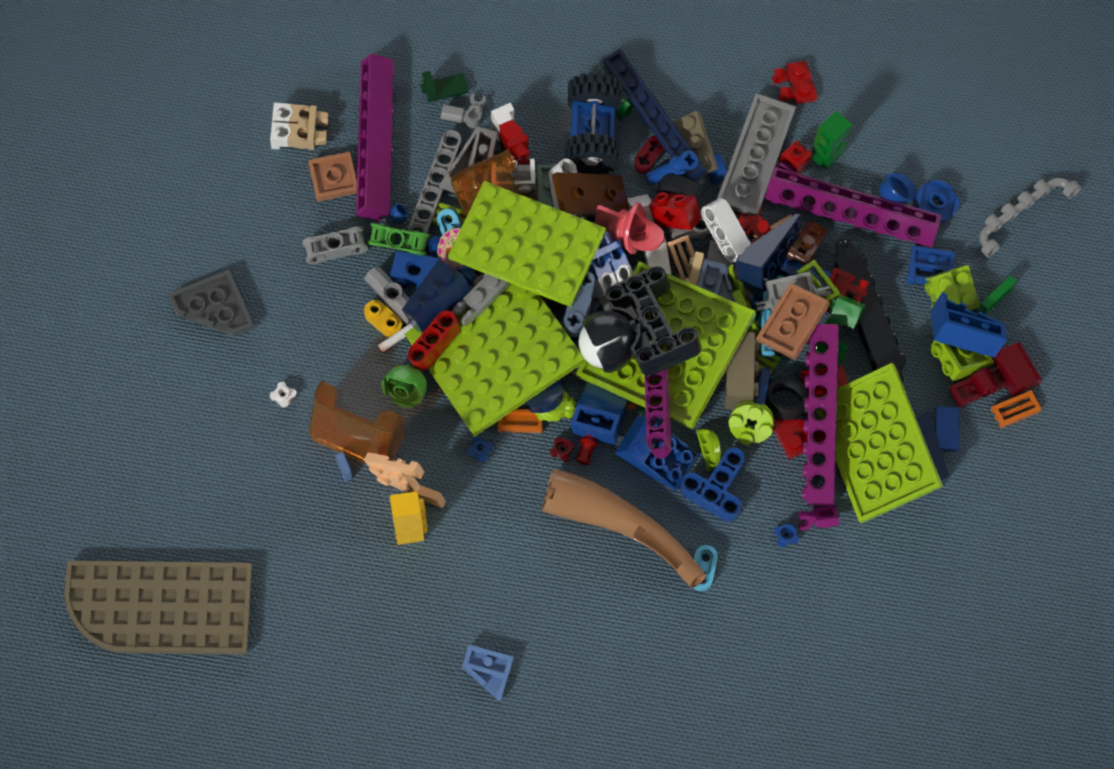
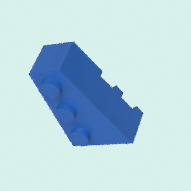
[930,292,1007,358]

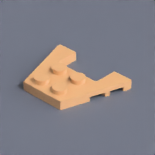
[364,452,446,509]

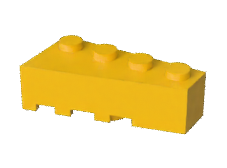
[390,491,428,545]

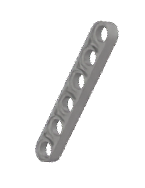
[408,130,462,233]

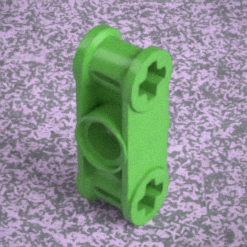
[367,222,431,256]

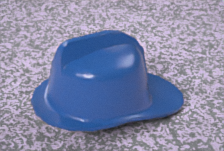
[879,173,917,204]

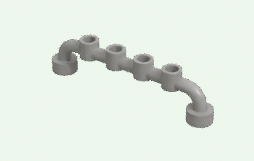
[979,178,1081,258]

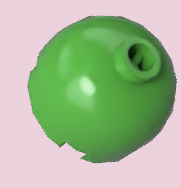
[381,364,427,408]

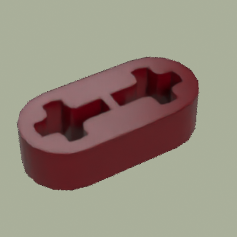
[634,136,665,173]

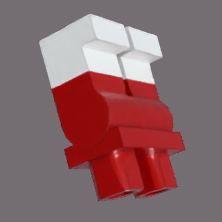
[491,103,530,165]

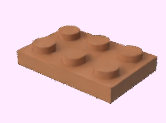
[756,283,830,360]

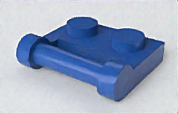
[906,245,955,285]

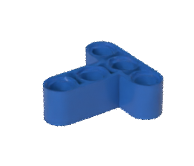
[680,448,744,522]

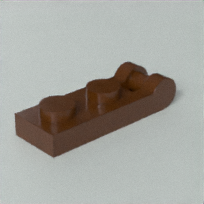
[786,220,828,266]

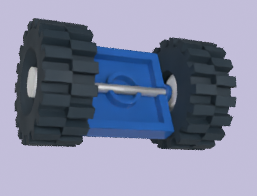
[565,72,621,174]

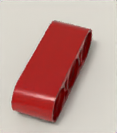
[407,311,461,371]

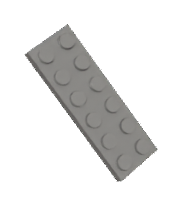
[717,93,796,216]

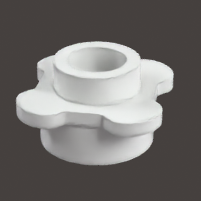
[270,382,297,407]

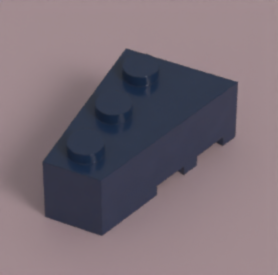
[916,411,949,496]

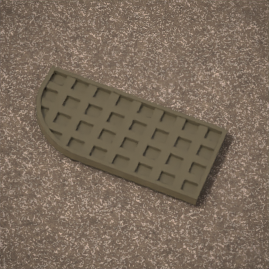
[65,561,252,655]

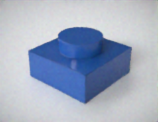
[707,154,727,184]

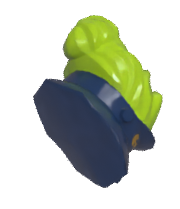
[525,380,577,422]

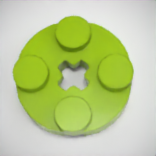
[729,400,774,445]

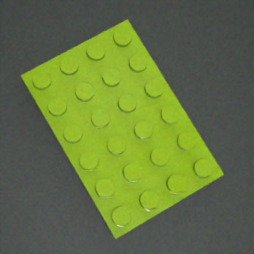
[448,181,606,307]
[817,363,943,523]

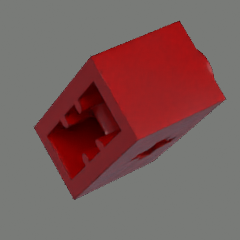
[648,192,702,230]

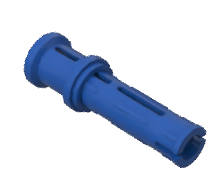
[646,150,698,185]

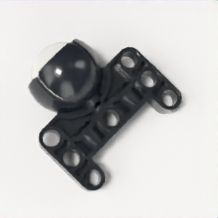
[579,266,702,376]

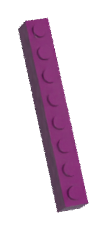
[356,53,395,222]

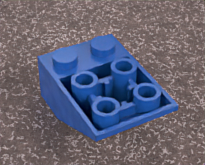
[571,382,630,445]
[615,415,699,491]

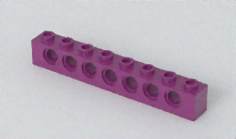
[765,167,942,247]
[802,324,839,506]

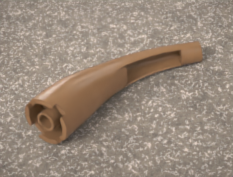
[542,468,706,588]

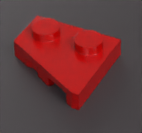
[773,419,826,460]

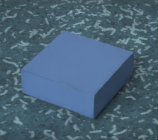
[335,452,353,482]

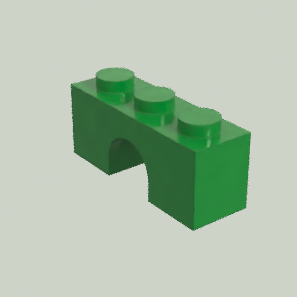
[812,110,852,170]
[816,295,866,368]

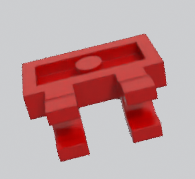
[772,61,817,105]

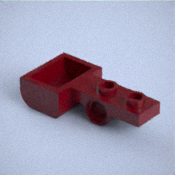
[948,342,1043,408]

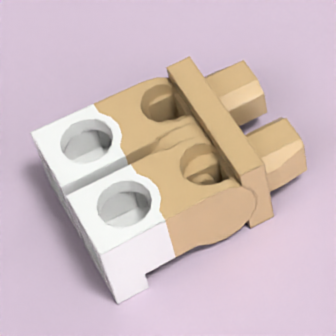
[270,103,329,150]

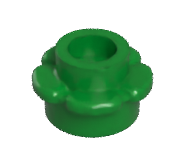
[615,98,634,118]

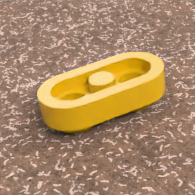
[364,300,402,337]

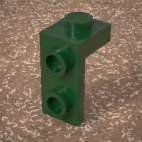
[419,71,469,103]

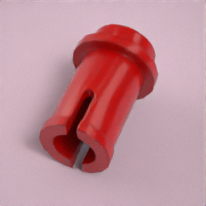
[576,435,598,465]

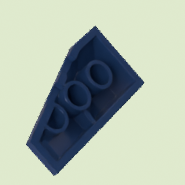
[736,214,800,301]

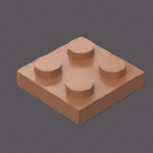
[308,152,357,202]

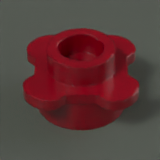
[550,437,575,462]

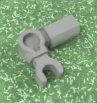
[441,93,486,128]

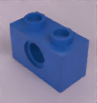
[390,251,439,288]

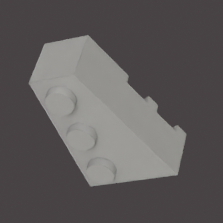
[439,126,498,198]

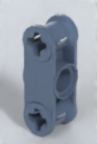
[564,271,595,338]

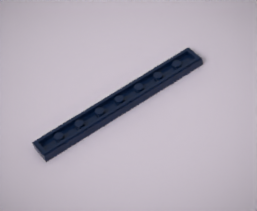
[603,49,707,181]

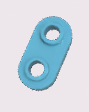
[437,208,463,236]
[693,545,718,591]

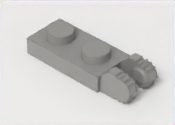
[452,274,510,326]

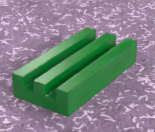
[977,275,1017,315]

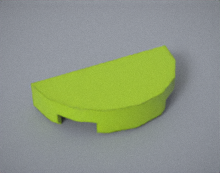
[696,429,721,472]

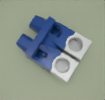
[588,231,633,298]

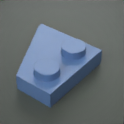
[462,644,514,701]

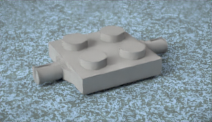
[755,272,831,311]

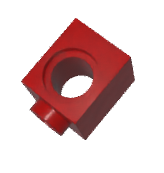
[780,140,812,174]

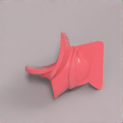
[595,202,664,255]

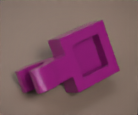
[798,506,839,530]

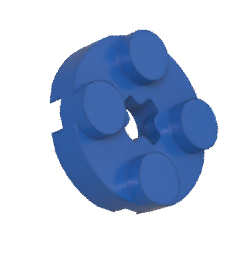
[915,180,959,224]

